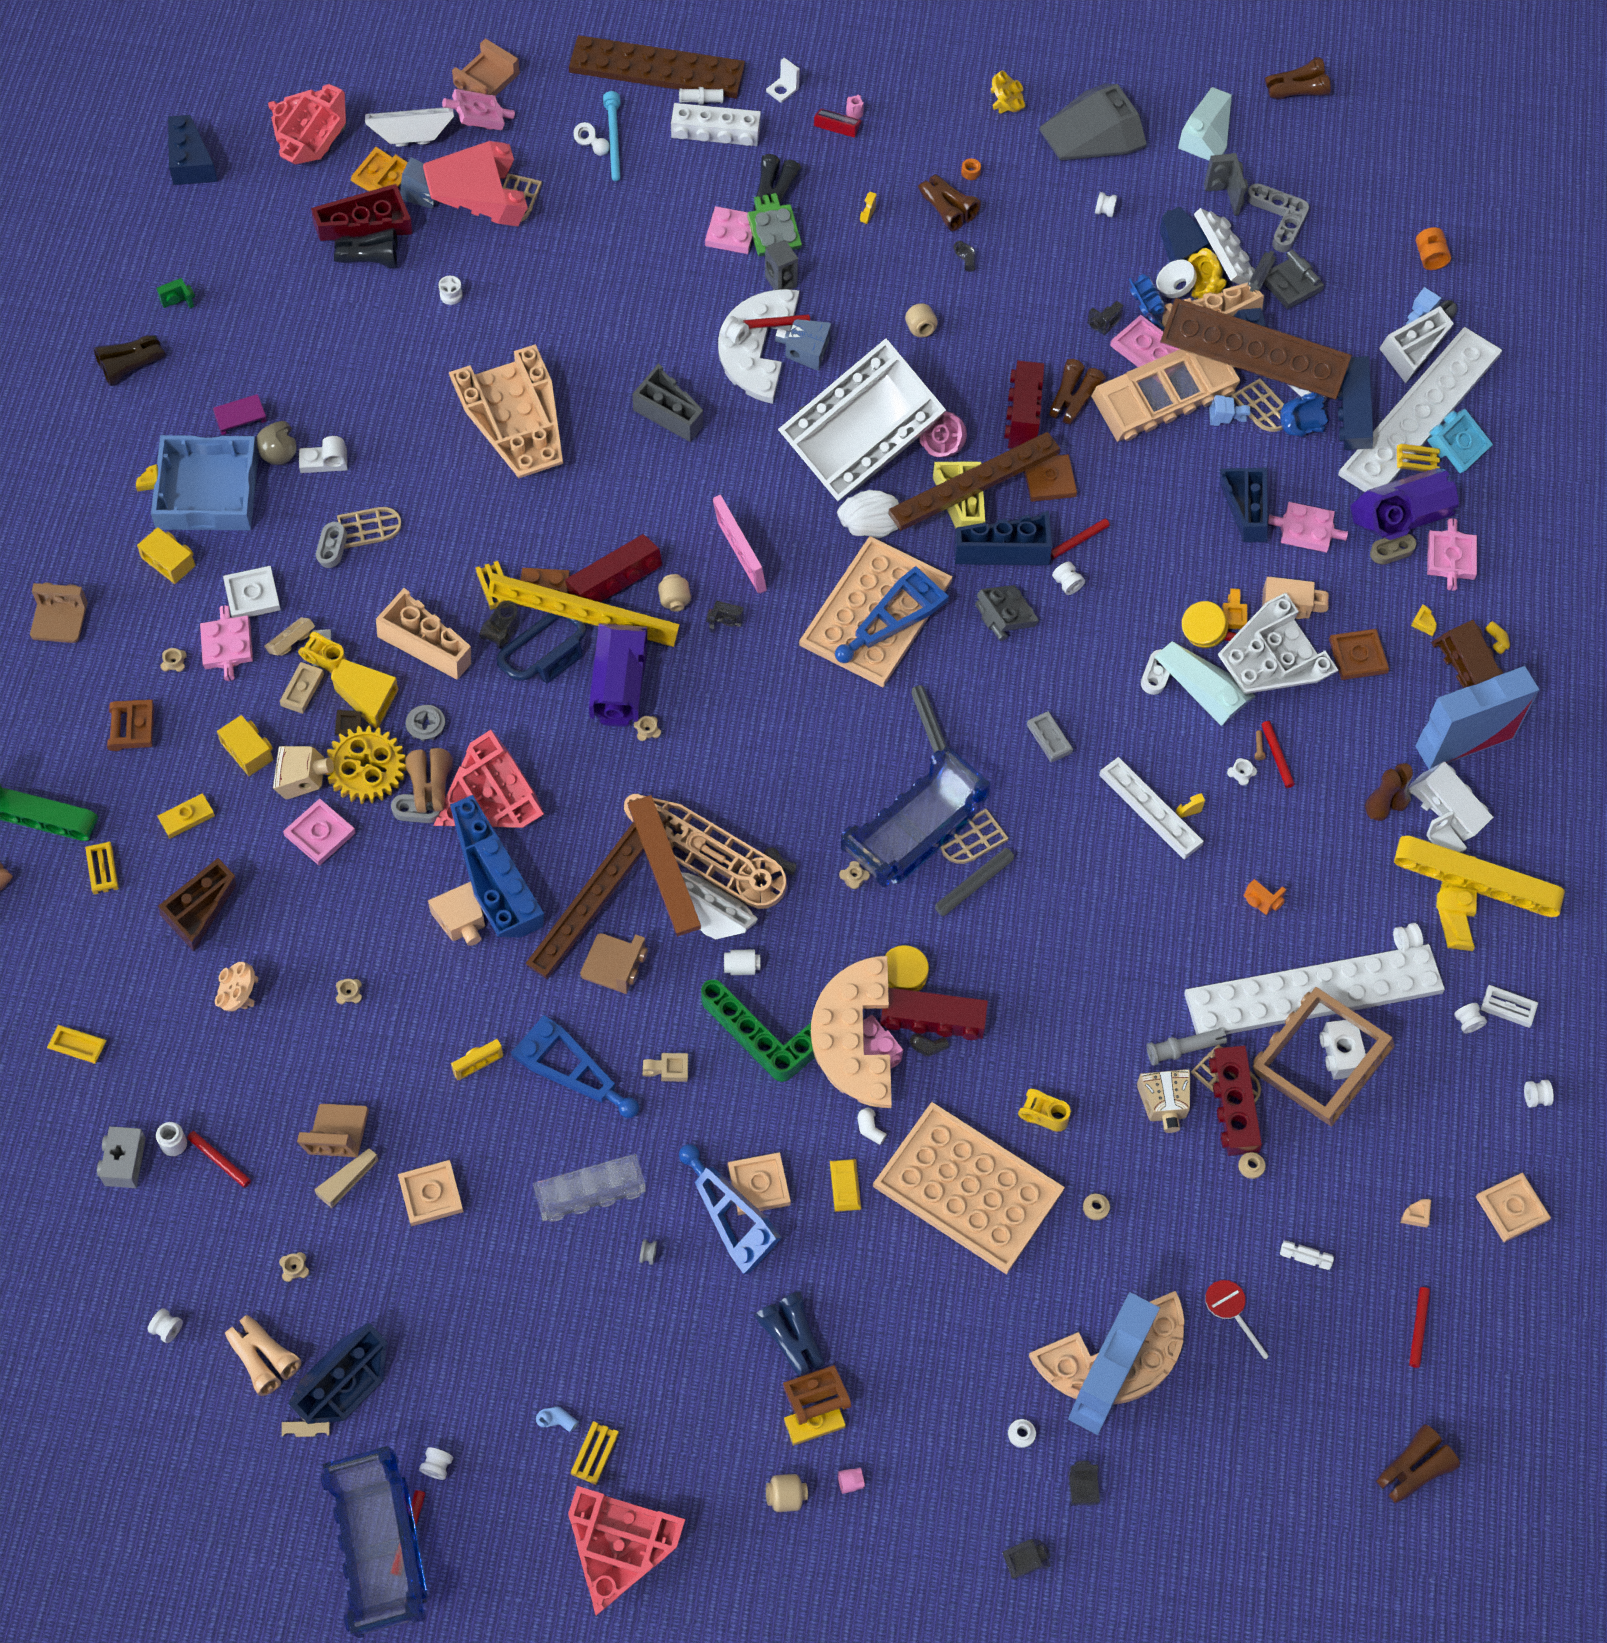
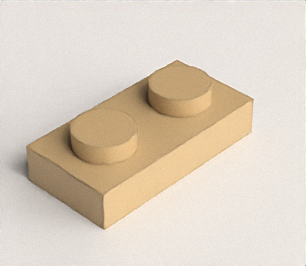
[264,617,315,656]
[280,662,324,714]

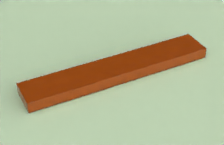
[627,795,701,937]

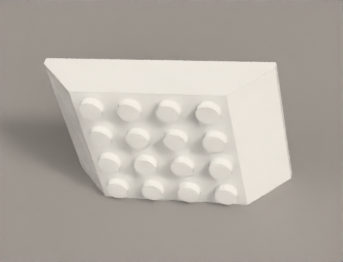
[778,339,946,501]

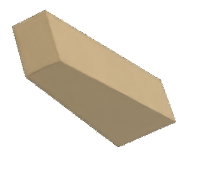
[314,1149,379,1208]

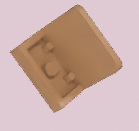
[30,583,88,643]
[580,933,648,994]

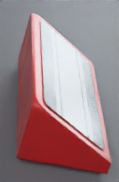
[814,108,862,138]

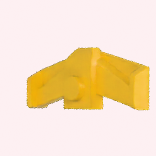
[1436,856,1477,951]

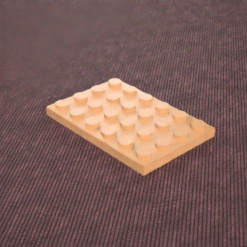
[799,536,952,687]
[873,1102,1065,1275]

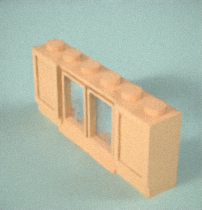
[1091,349,1240,442]

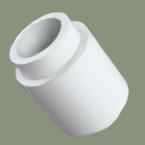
[724,949,760,975]
[156,1122,187,1156]

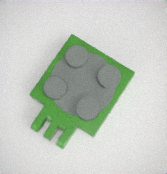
[747,193,802,257]

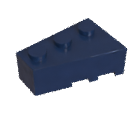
[1220,468,1267,542]

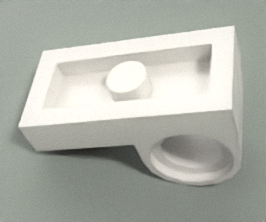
[299,436,347,473]

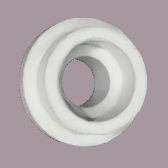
[1008,1419,1036,1448]

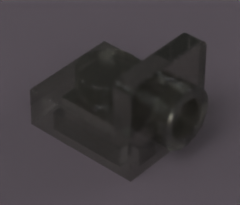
[1087,301,1124,335]
[706,600,744,633]
[1068,1461,1100,1506]
[1002,1539,1050,1579]

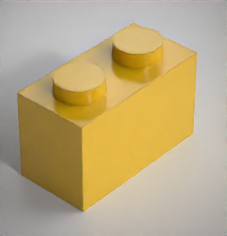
[137,527,195,584]
[217,715,273,776]

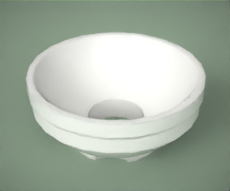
[1156,260,1197,298]

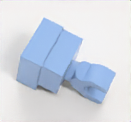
[1406,287,1441,324]
[1209,395,1250,426]

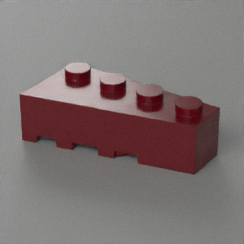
[311,184,412,241]
[1004,360,1044,449]

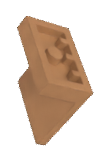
[297,1104,369,1157]

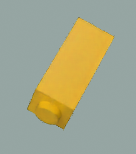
[331,659,398,729]

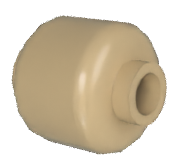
[905,303,938,337]
[658,574,691,612]
[766,1474,808,1512]

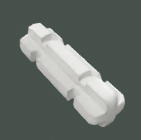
[1280,1241,1334,1270]

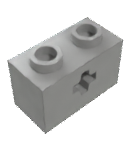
[97,1126,146,1188]

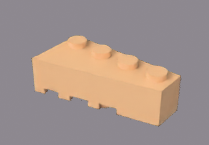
[1162,283,1264,327]
[376,588,471,680]

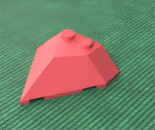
[268,84,346,165]
[433,730,544,828]
[568,1486,685,1616]

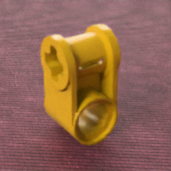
[298,632,346,673]
[1018,1089,1071,1132]

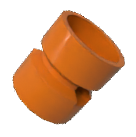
[1415,227,1451,270]

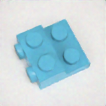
[1427,409,1493,473]

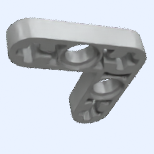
[1247,184,1309,252]

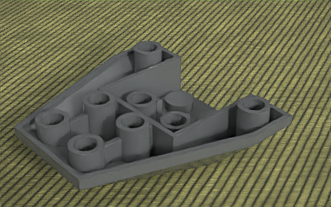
[1039,83,1147,160]

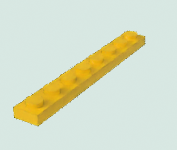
[488,573,680,647]

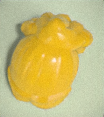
[1188,248,1227,299]

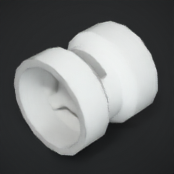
[1052,561,1085,595]

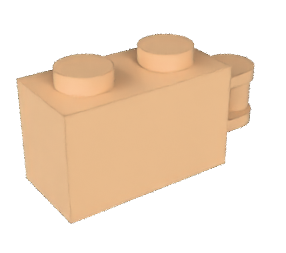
[1262,577,1329,619]

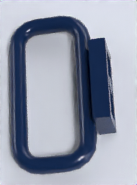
[496,613,587,684]

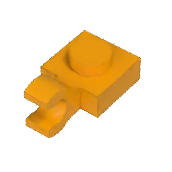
[1222,588,1247,629]

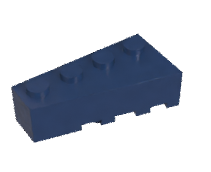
[954,511,1052,565]

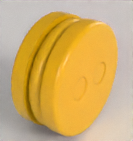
[1182,601,1229,648]
[885,945,929,992]

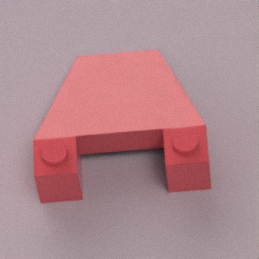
[423,141,528,226]

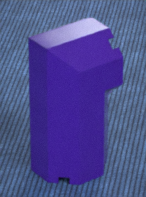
[1350,468,1459,540]
[589,623,648,727]

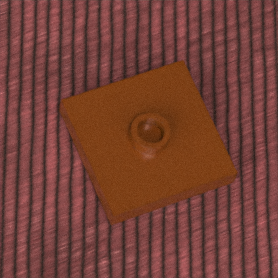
[1024,454,1077,502]
[1329,629,1389,680]

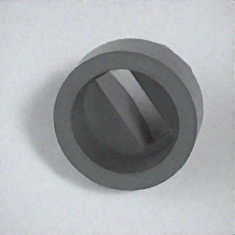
[1439,300,1457,319]

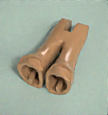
[405,748,453,813]

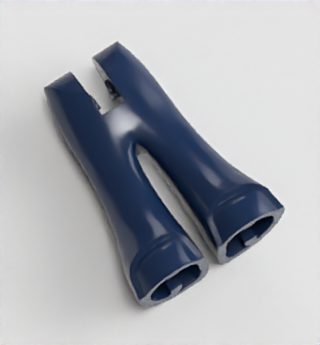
[754,1292,825,1377]

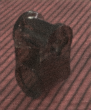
[479,601,520,649]

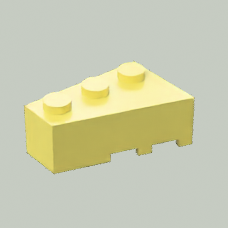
[933,462,985,528]

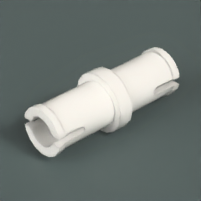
[679,87,723,105]

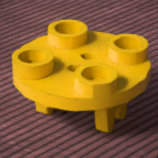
[991,70,1025,114]

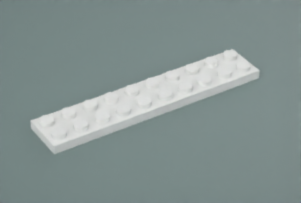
[1338,327,1502,492]
[1184,944,1445,1035]

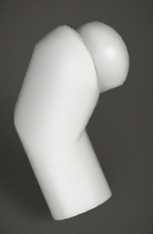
[857,1108,887,1145]

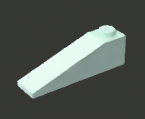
[1178,87,1232,160]
[1155,641,1255,726]

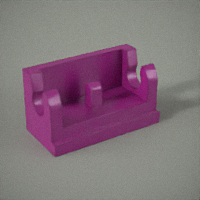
[213,394,266,435]

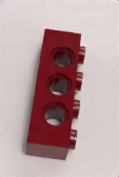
[1209,1046,1262,1156]

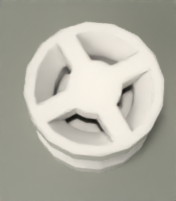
[1095,192,1117,217]
[438,276,463,305]
[721,316,749,345]
[1393,923,1423,951]
[1454,1003,1487,1033]
[1524,1080,1553,1107]
[148,1308,183,1343]
[419,1447,453,1480]

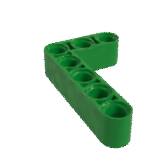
[0,785,98,841]
[701,979,815,1082]

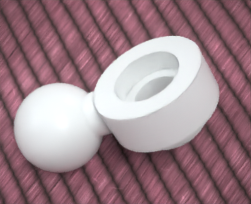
[574,122,610,156]

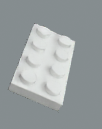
[1194,208,1255,285]

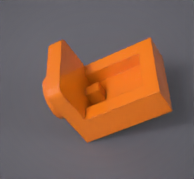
[1244,879,1287,915]

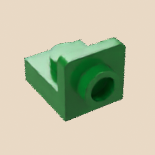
[156,278,195,308]

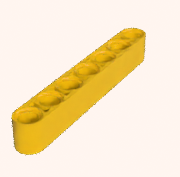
[1394,836,1565,917]

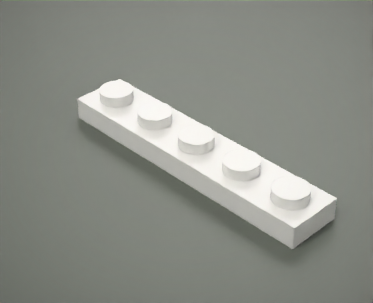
[1099,757,1204,860]

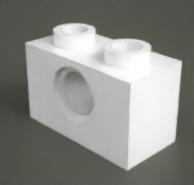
[1320,1020,1366,1080]

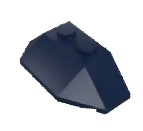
[288,1323,388,1424]

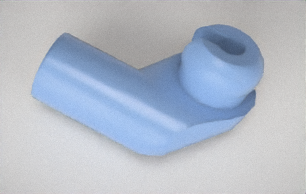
[536,1407,579,1433]

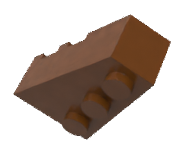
[1430,619,1504,688]
[158,858,236,951]

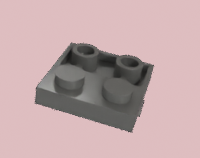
[1264,249,1324,310]
[975,585,1039,641]

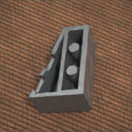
[632,363,703,442]

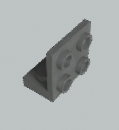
[1204,153,1248,216]

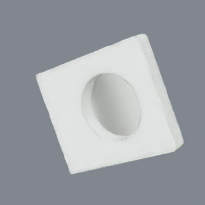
[766,58,799,103]
[1426,811,1467,853]

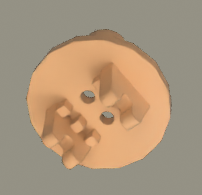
[215,962,258,1012]

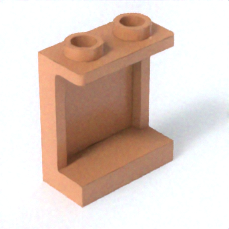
[452,38,520,96]

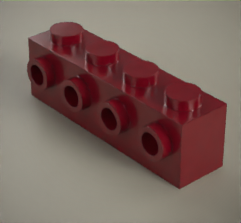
[565,534,663,602]
[880,988,988,1040]

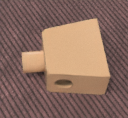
[428,882,485,946]

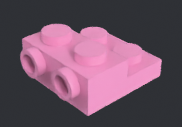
[863,1015,903,1069]

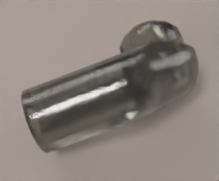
[953,241,976,272]
[763,847,796,875]
[910,1033,949,1057]

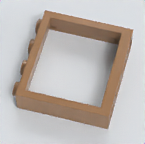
[1253,987,1395,1127]

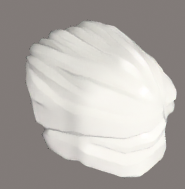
[837,490,899,538]

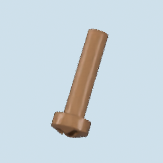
[1254,731,1266,761]

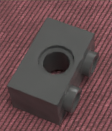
[765,240,798,290]

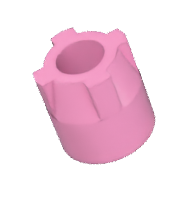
[846,95,864,119]
[838,1468,865,1494]

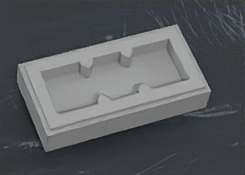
[1027,711,1073,763]

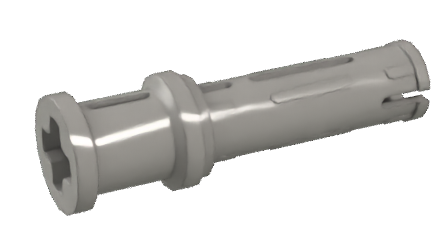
[1147,1027,1227,1066]

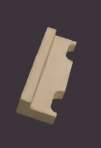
[282,1422,330,1437]

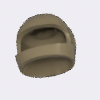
[256,421,297,465]

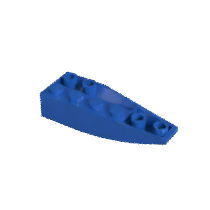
[450,795,544,938]

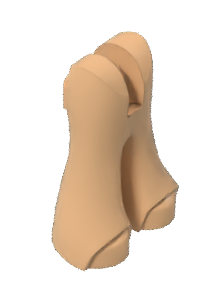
[225,1315,301,1396]

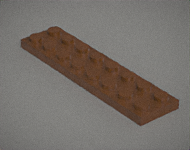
[569,35,745,99]
[1160,298,1352,400]

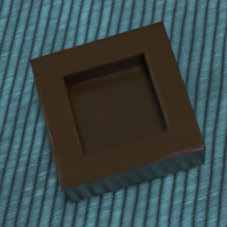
[335,710,362,737]

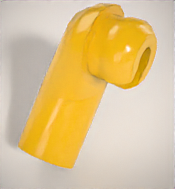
[1485,621,1510,654]

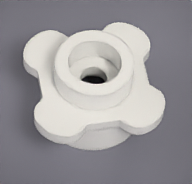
[1227,758,1257,785]

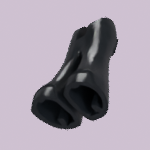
[754,154,802,211]
[334,228,398,269]

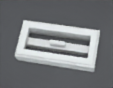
[1480,985,1538,1028]

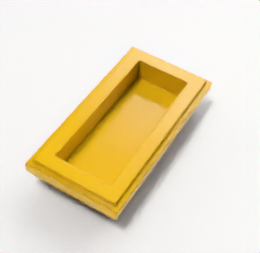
[47,1025,106,1064]
[830,1159,861,1212]

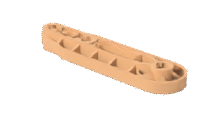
[624,794,787,909]

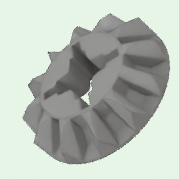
[406,705,445,741]

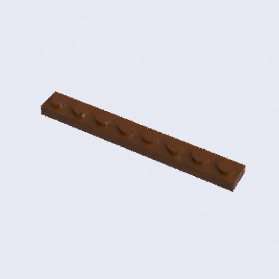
[888,432,1060,531]
[526,812,668,980]

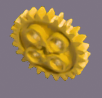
[325,726,406,804]

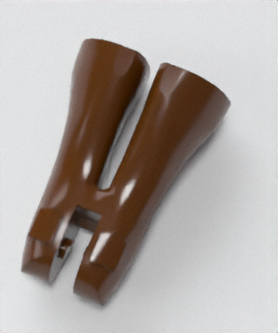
[1265,57,1331,100]
[918,174,981,231]
[1049,359,1106,425]
[1365,763,1413,821]
[1376,1424,1460,1503]

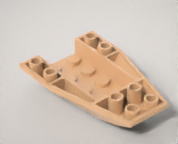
[449,344,563,478]

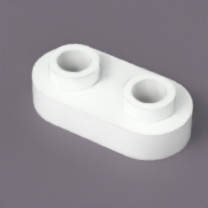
[1141,649,1170,695]

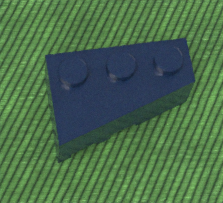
[168,115,218,185]

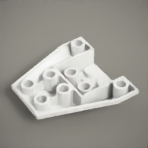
[1218,593,1338,694]

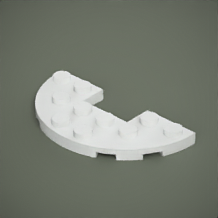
[718,289,799,404]

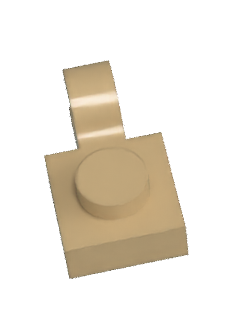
[643,1053,688,1082]

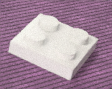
[223,566,280,618]

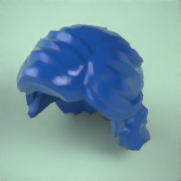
[1280,392,1328,437]

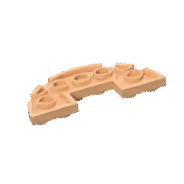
[811,956,891,1108]
[1029,1291,1184,1405]

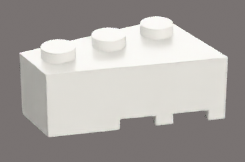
[1379,306,1454,383]
[1408,761,1494,841]

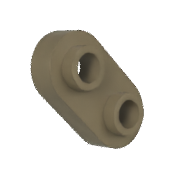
[1370,534,1416,565]

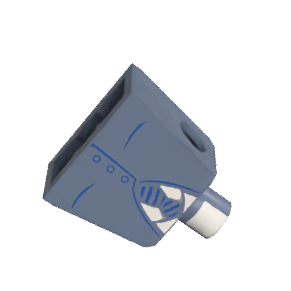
[400,157,437,208]
[775,319,831,371]

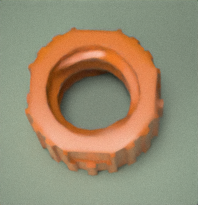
[961,158,981,180]

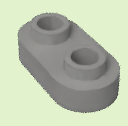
[316,522,347,568]
[391,794,441,823]

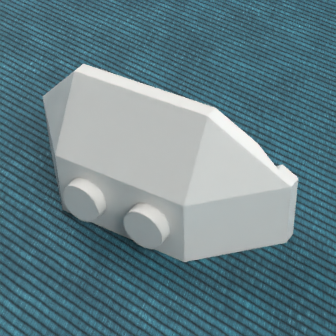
[365,108,454,146]
[681,872,758,939]

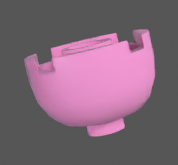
[920,411,967,458]

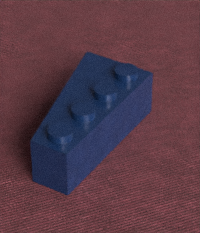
[1337,356,1373,450]

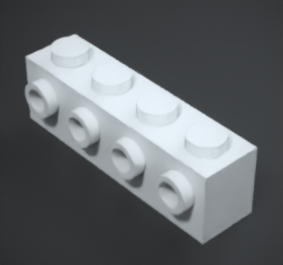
[671,103,761,146]

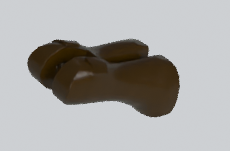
[93,335,166,386]

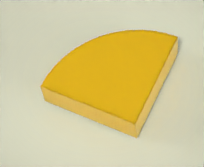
[860,192,877,224]
[136,464,158,492]
[1411,604,1437,636]
[1175,793,1205,818]

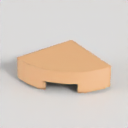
[1400,1199,1431,1228]

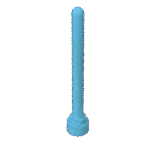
[603,91,621,181]

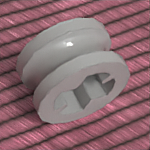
[639,1239,657,1265]

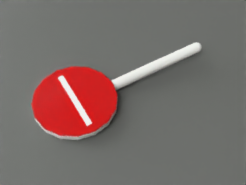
[1205,1280,1268,1359]

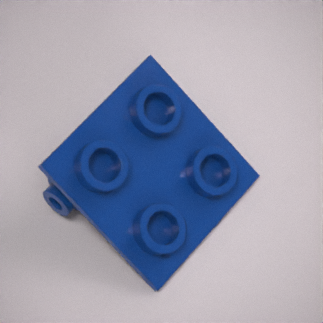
[1129,274,1165,330]

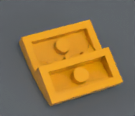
[351,147,408,191]

